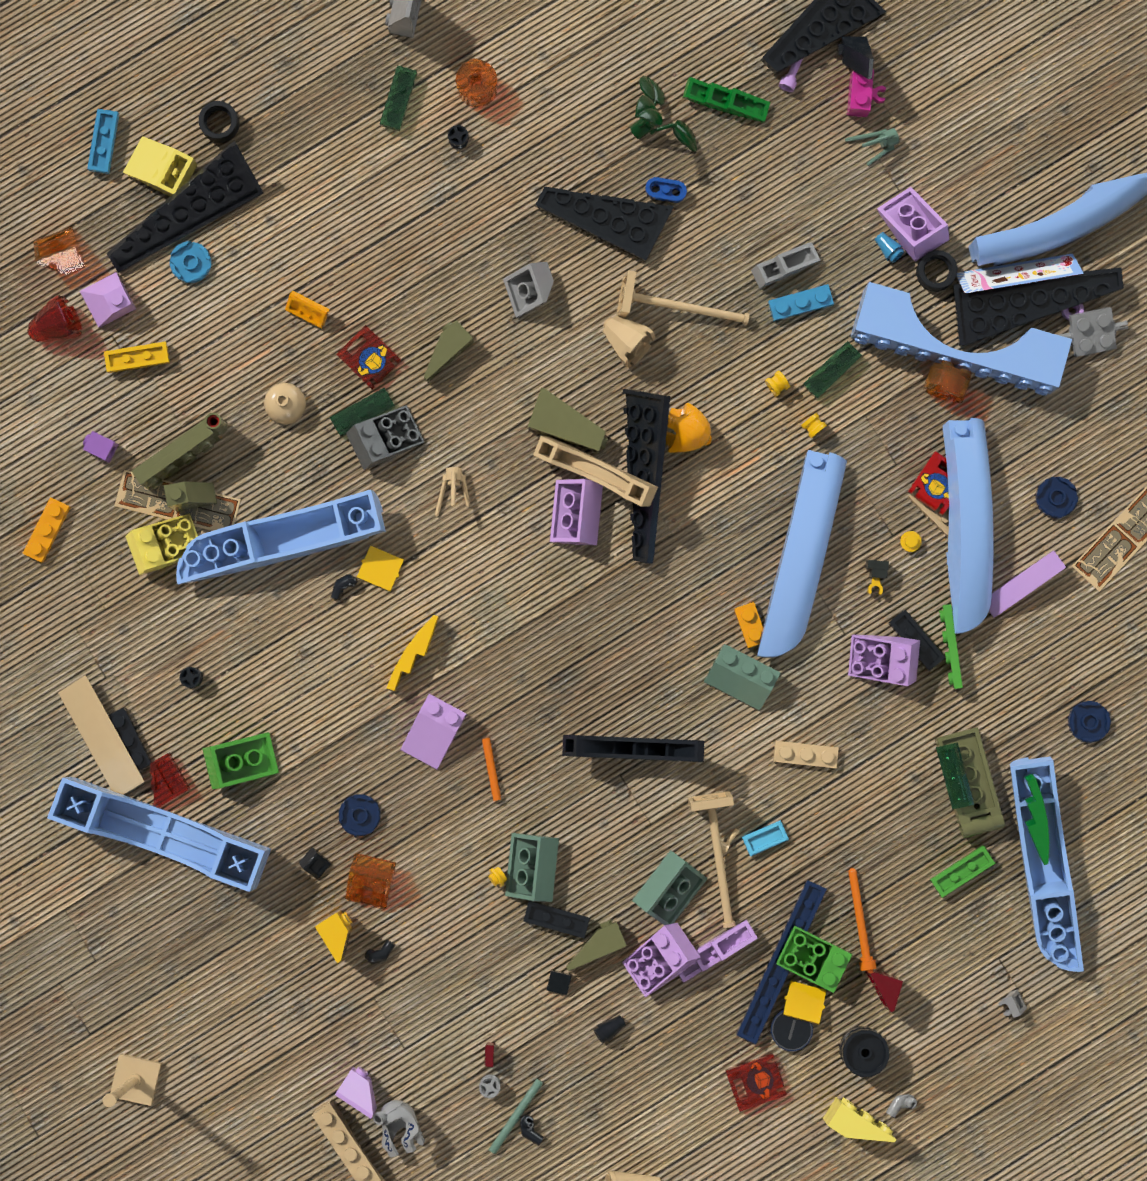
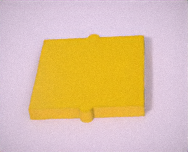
[357,546,404,592]
[783,981,826,1025]

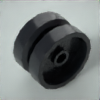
[839,1026,889,1077]

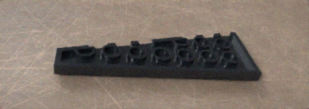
[107,141,264,273]
[953,267,1124,347]
[622,389,670,564]

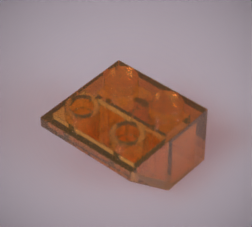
[345,853,396,909]

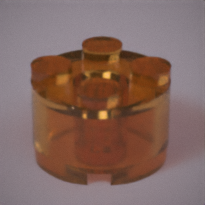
[456,58,498,107]
[923,360,972,403]

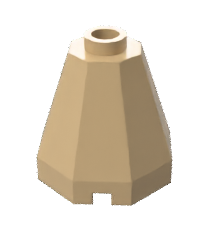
[603,316,656,368]

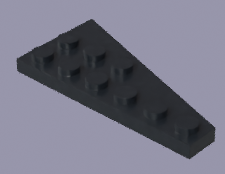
[535,187,674,262]

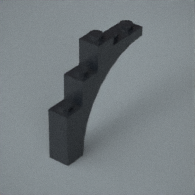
[562,735,704,762]

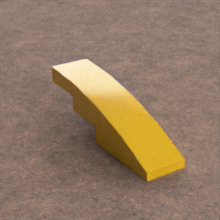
[387,615,439,691]

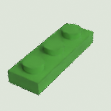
[929,845,995,898]

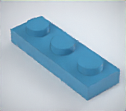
[87,109,119,174]
[768,284,834,322]

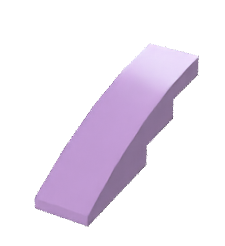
[989,550,1066,618]
[679,920,758,983]

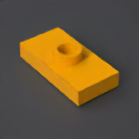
[285,291,330,329]

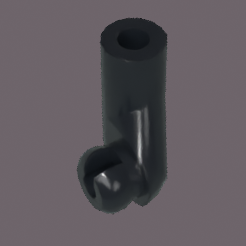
[330,574,358,600]
[365,940,395,964]

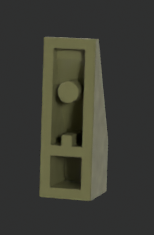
[424,320,474,383]
[566,919,627,971]

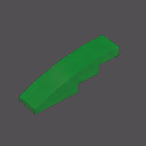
[682,77,770,122]
[1025,774,1050,865]

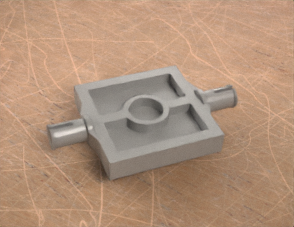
[1057,307,1128,357]

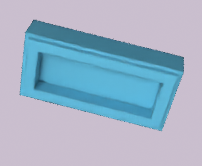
[742,820,789,857]

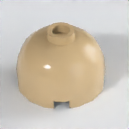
[264,383,306,425]

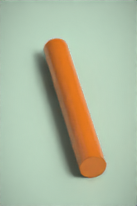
[482,738,501,801]

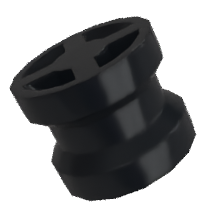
[448,125,469,150]
[180,667,203,688]

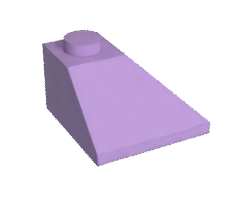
[80,272,136,328]
[335,1067,377,1119]

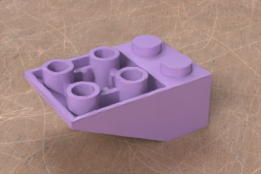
[848,634,920,686]
[622,923,701,997]

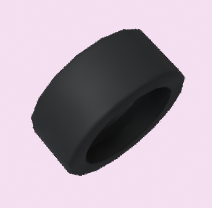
[198,101,240,143]
[916,250,958,292]

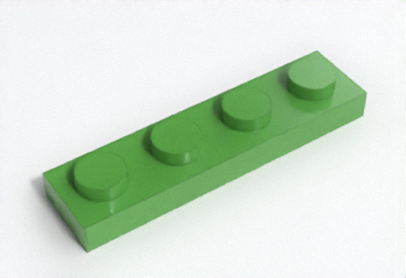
[939,604,963,689]

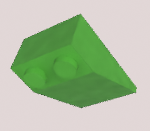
[202,732,279,789]

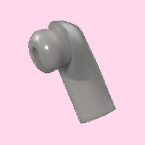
[886,1094,917,1118]

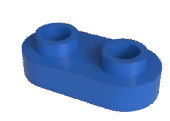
[645,177,687,203]

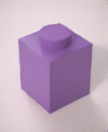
[83,431,119,463]

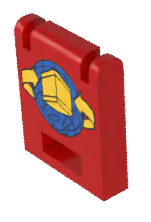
[908,451,949,515]

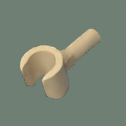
[721,828,740,854]

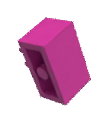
[847,70,886,117]

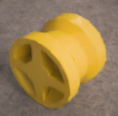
[765,370,790,397]
[801,413,827,438]

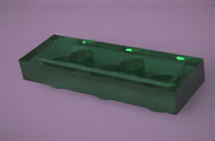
[380,65,418,131]
[803,341,862,399]
[330,388,395,437]
[936,742,974,810]

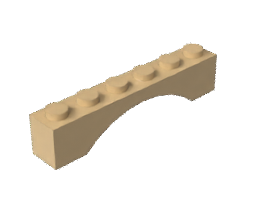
[533,436,658,507]
[312,1099,385,1181]

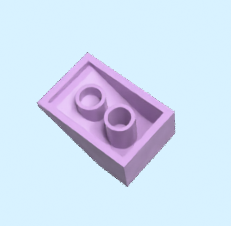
[877,187,949,262]
[400,694,467,770]

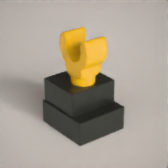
[865,560,889,595]

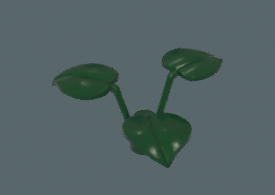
[630,75,697,154]

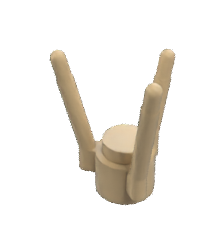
[435,467,470,517]

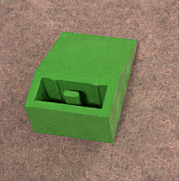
[776,925,852,993]

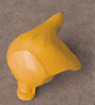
[666,403,712,453]

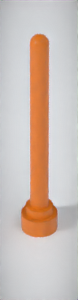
[848,868,877,971]

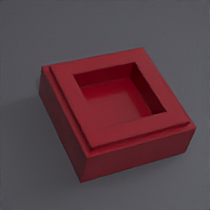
[485,1042,495,1067]

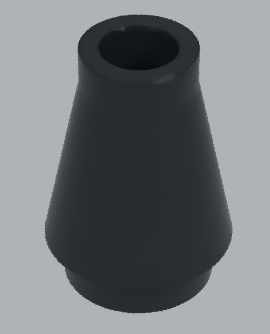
[594,1015,626,1044]

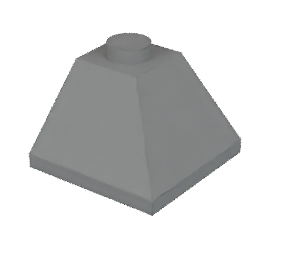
[503,262,554,318]

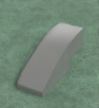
[751,242,820,289]

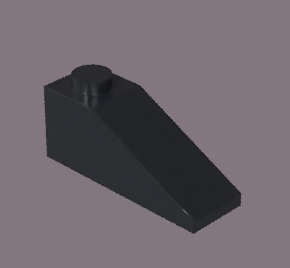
[837,36,874,79]

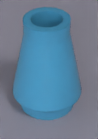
[874,232,904,263]

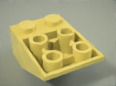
[123,136,197,197]
[125,513,198,575]
[823,1097,896,1142]

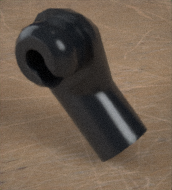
[520,1115,544,1146]

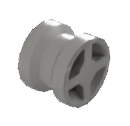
[479,1074,501,1098]

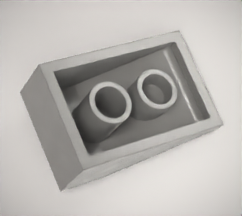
[385,0,422,38]

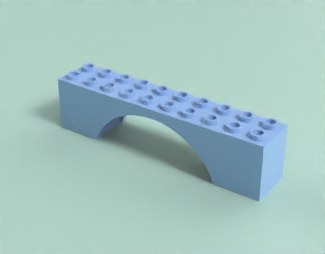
[850,282,1072,396]
[47,777,271,892]

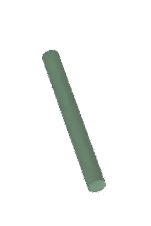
[489,1078,544,1154]

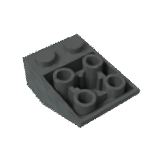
[346,405,425,470]

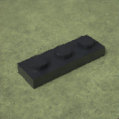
[888,609,946,671]
[108,707,153,771]
[523,900,590,939]

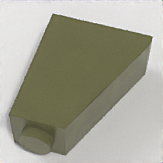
[164,481,217,512]

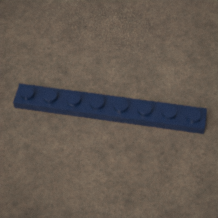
[736,880,827,1044]

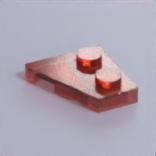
[150,752,190,808]

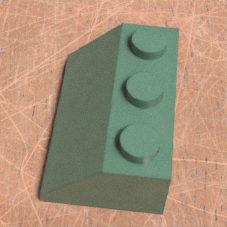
[704,644,781,711]
[505,833,559,902]
[632,850,708,925]

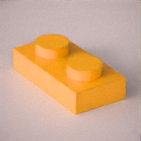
[734,602,763,648]

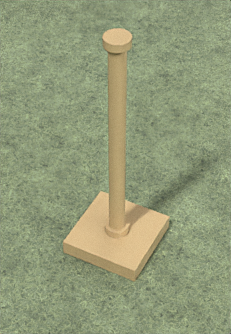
[616,270,749,326]
[687,791,736,928]
[103,1054,162,1107]

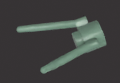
[845,128,900,166]

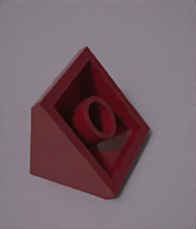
[865,969,903,1012]

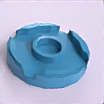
[169,241,211,283]

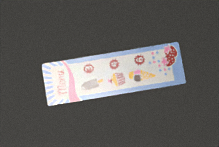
[957,254,1083,293]

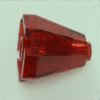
[27,295,82,343]

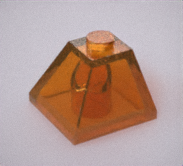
[33,227,85,274]

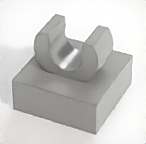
[998,989,1027,1018]

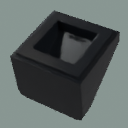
[299,848,331,880]
[546,969,572,995]

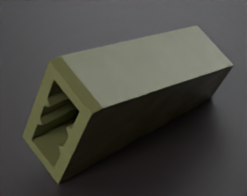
[528,387,608,454]

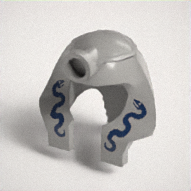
[373,1100,425,1158]

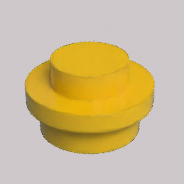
[900,531,921,552]
[488,867,507,887]

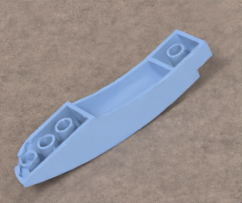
[968,173,1147,266]
[943,418,994,634]
[757,450,847,658]
[176,490,386,585]
[1010,756,1084,972]

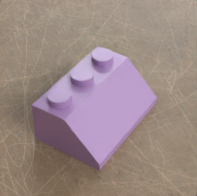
[550,479,603,545]

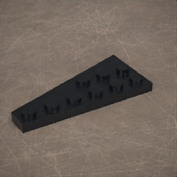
[760,0,886,74]

